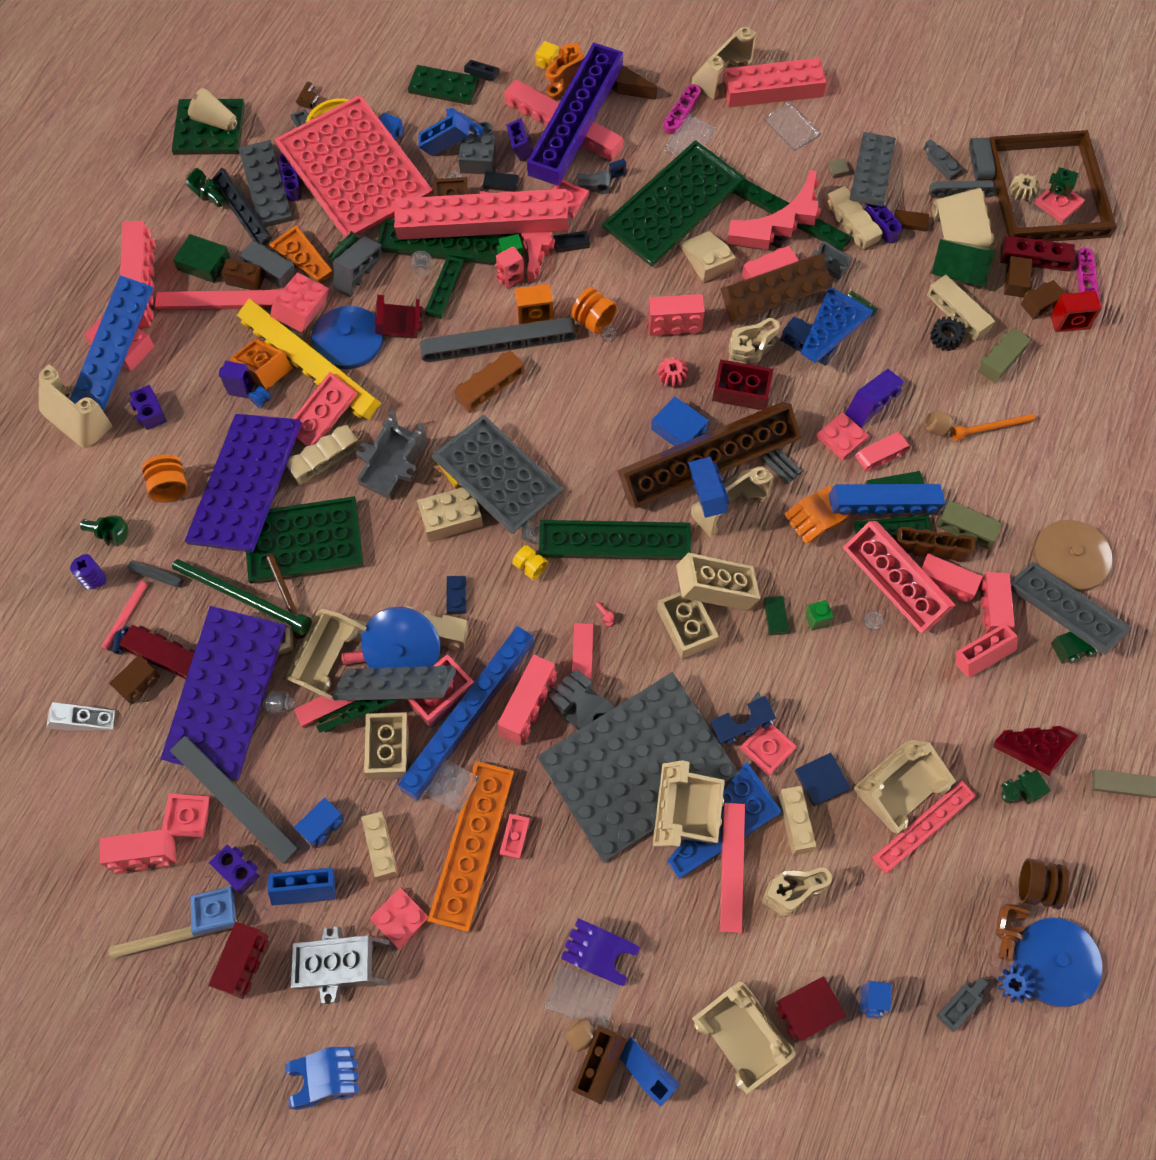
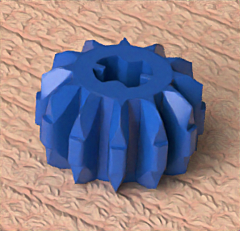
[998,965,1036,1003]

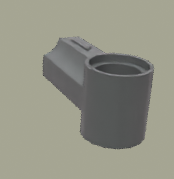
[577,171,611,194]

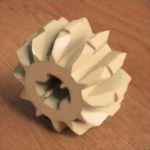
[1009,173,1040,203]

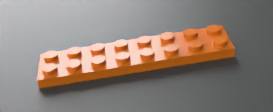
[427,761,515,933]

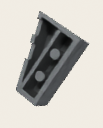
[333,236,381,297]

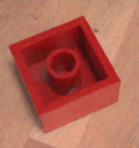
[1050,291,1102,333]

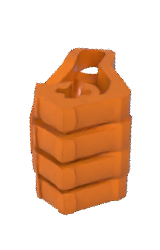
[546,43,584,100]
[784,486,851,544]

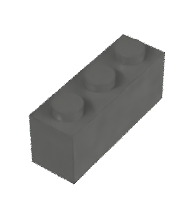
[240,241,296,289]

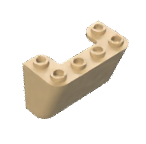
[931,188,994,247]

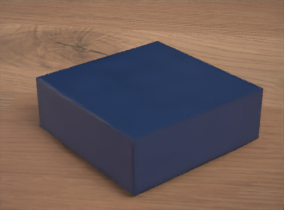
[609,159,626,179]

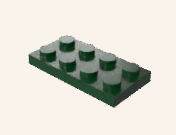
[408,65,479,105]

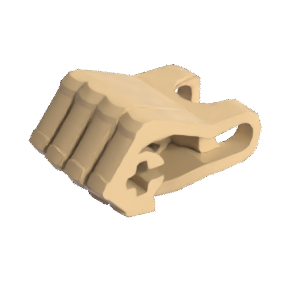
[728,318,780,365]
[762,868,832,917]

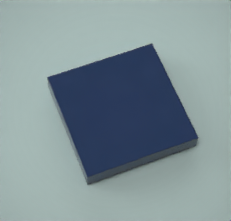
[794,753,851,807]

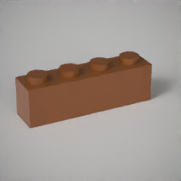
[454,350,524,413]

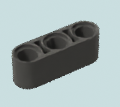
[969,137,995,180]

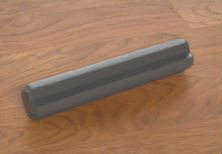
[128,560,182,587]

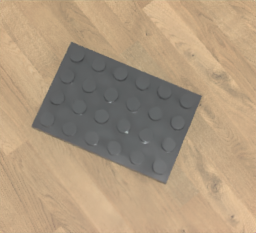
[432,415,563,534]

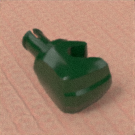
[186,168,225,207]
[80,515,129,546]

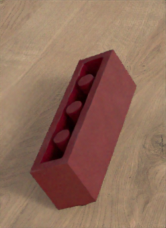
[119,625,195,680]

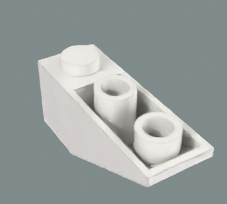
[46,702,115,731]

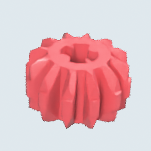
[658,356,688,388]

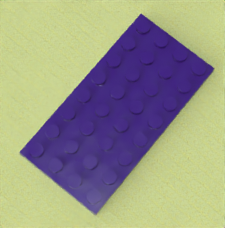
[185,414,302,553]
[160,606,286,780]

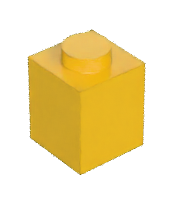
[535,41,559,70]

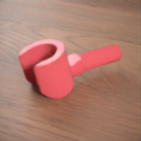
[596,602,615,627]

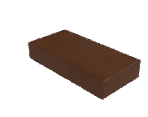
[894,210,929,231]

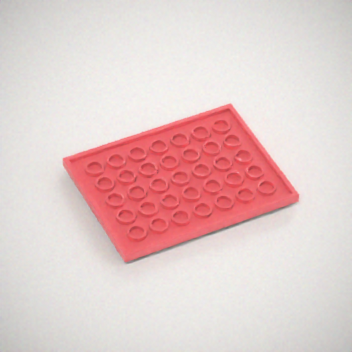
[274,95,433,238]

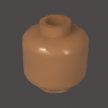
[924,410,954,436]
[565,1017,596,1052]

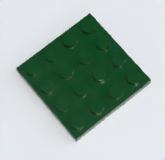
[172,99,245,155]

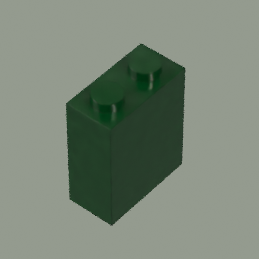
[173,234,230,283]

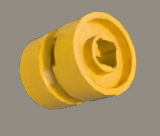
[512,545,548,581]

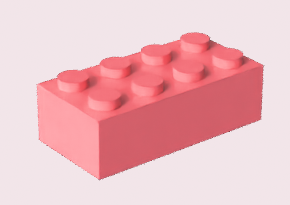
[497,654,557,746]

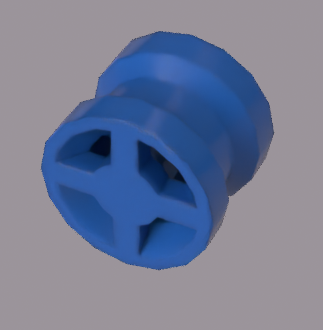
[248,385,271,408]

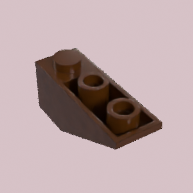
[611,66,657,100]

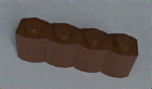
[894,527,975,562]

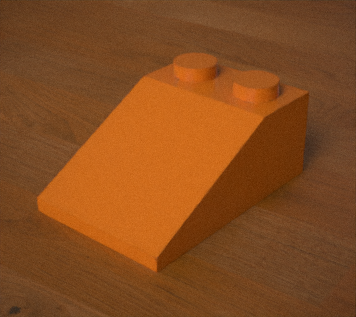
[229,338,293,390]

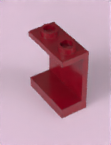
[374,294,423,338]

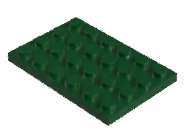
[246,496,364,584]

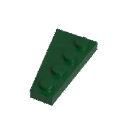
[315,699,396,733]

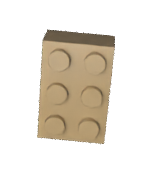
[417,487,483,542]
[657,592,719,659]
[364,712,409,779]

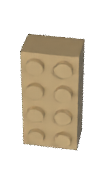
[676,553,760,611]

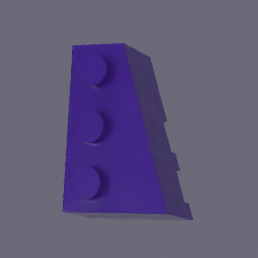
[845,369,905,428]

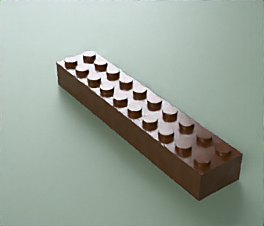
[617,402,801,508]

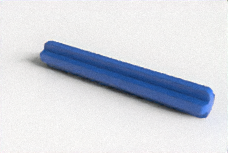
[446,108,484,136]

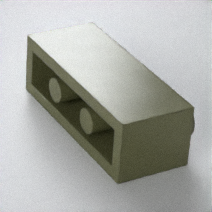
[978,328,1031,383]
[936,501,1002,550]

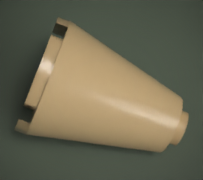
[188,88,237,131]

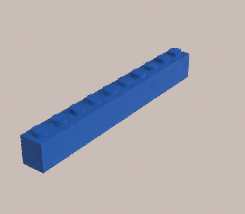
[398,626,534,801]

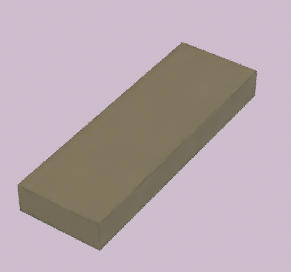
[1092,769,1156,798]

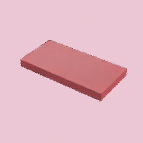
[293,372,358,446]

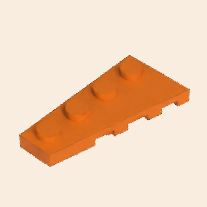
[269,225,334,284]

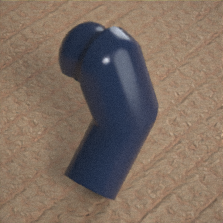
[112,626,130,655]

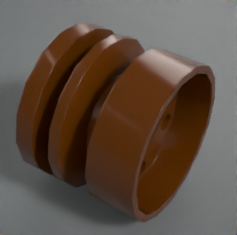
[1018,858,1069,910]

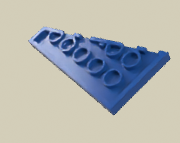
[801,287,873,363]
[667,761,782,879]

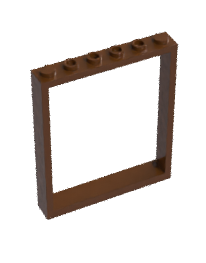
[989,130,1117,242]

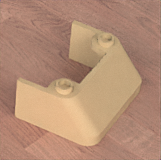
[286,609,367,700]

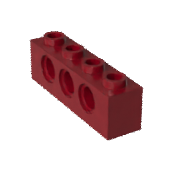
[1000,236,1075,272]

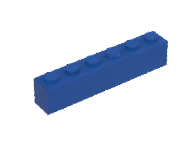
[829,484,945,515]

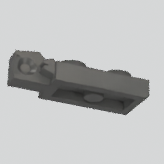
[923,139,963,180]
[936,977,989,1032]

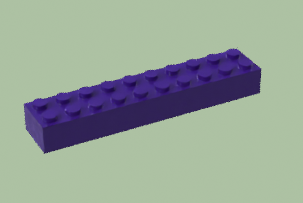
[527,42,623,186]

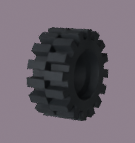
[930,316,965,351]

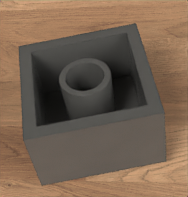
[458,134,496,175]

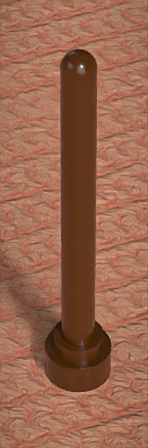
[266,554,306,639]

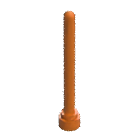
[951,414,1036,441]

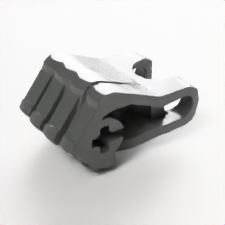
[548,670,615,731]

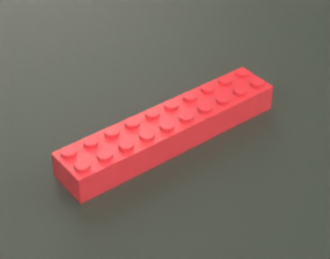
[394,189,569,240]

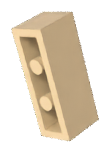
[778,786,816,855]
[361,811,398,882]

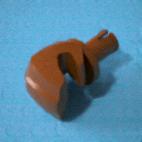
[996,904,1030,961]

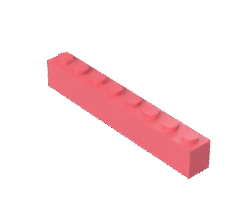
[505,79,623,162]

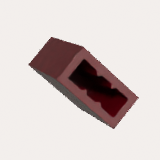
[775,976,847,1043]

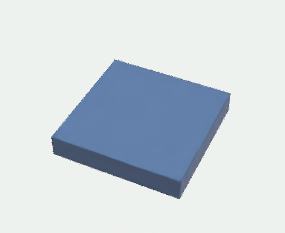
[190,886,236,936]

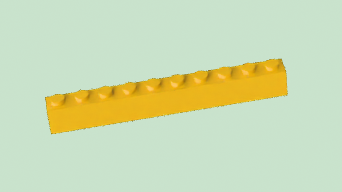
[237,298,381,420]

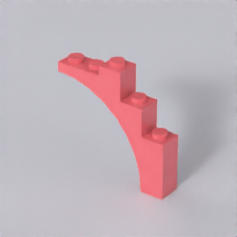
[728,170,821,249]
[480,191,555,282]

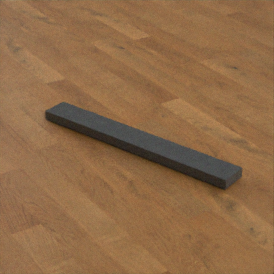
[170,736,299,864]

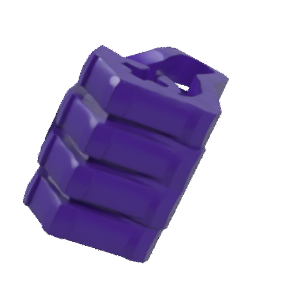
[561,918,640,986]

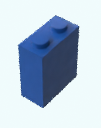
[651,396,709,446]

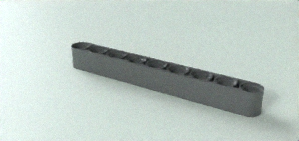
[420,317,578,362]

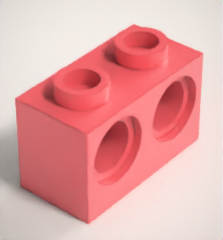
[495,246,524,288]

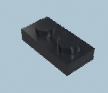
[464,59,500,81]

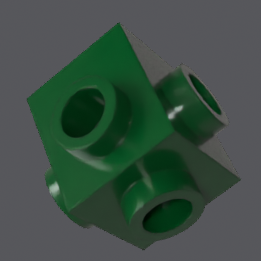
[1048,167,1079,197]

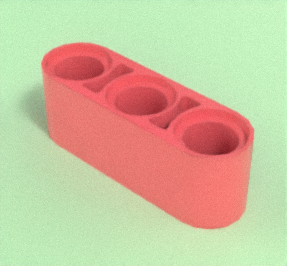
[855,432,910,472]

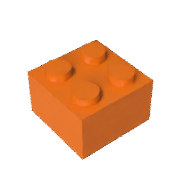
[515,284,554,325]

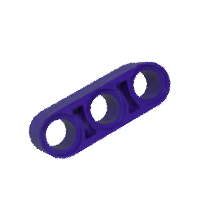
[279,154,302,201]
[864,203,902,243]

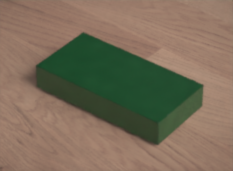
[764,596,789,636]

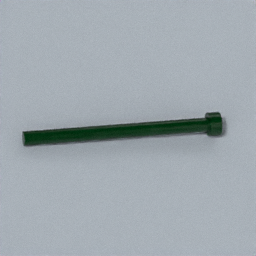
[172,559,312,635]

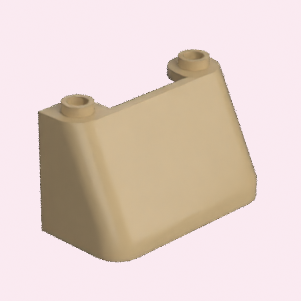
[692,27,756,100]
[39,364,113,448]
[691,467,774,538]
[854,740,956,833]
[692,982,795,1095]

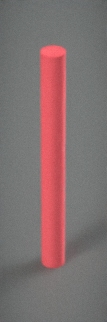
[101,581,148,651]

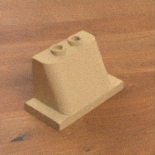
[653,760,725,847]

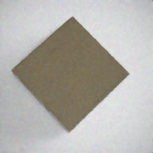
[828,158,850,178]

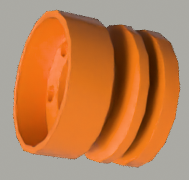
[571,287,617,335]
[142,454,188,502]

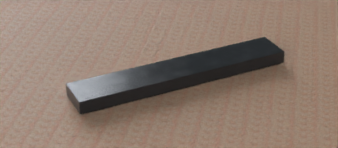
[211,167,272,246]

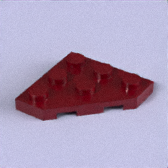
[993,726,1079,776]

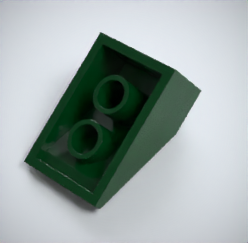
[931,239,995,286]

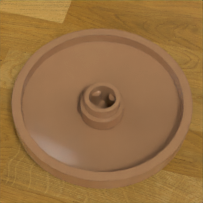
[1033,520,1112,592]

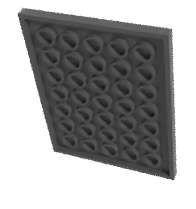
[537,672,739,863]

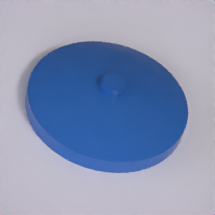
[312,306,383,369]
[361,607,440,668]
[1013,918,1102,1007]

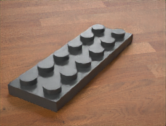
[849,132,896,207]
[238,140,293,227]
[1010,562,1131,655]
[331,665,456,701]

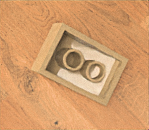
[679,231,736,283]

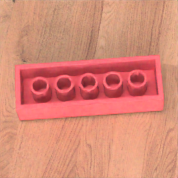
[723,58,827,108]
[120,220,156,328]
[843,521,956,633]

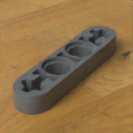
[929,180,996,198]

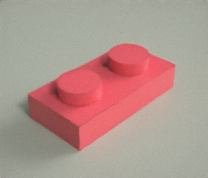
[499,814,530,860]

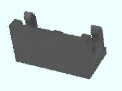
[813,241,852,281]

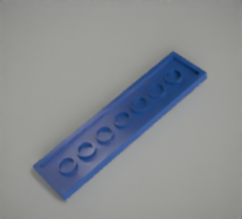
[69,275,154,412]

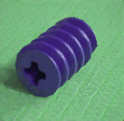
[70,554,106,590]

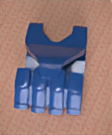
[285,1047,359,1110]

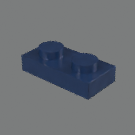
[446,576,466,614]

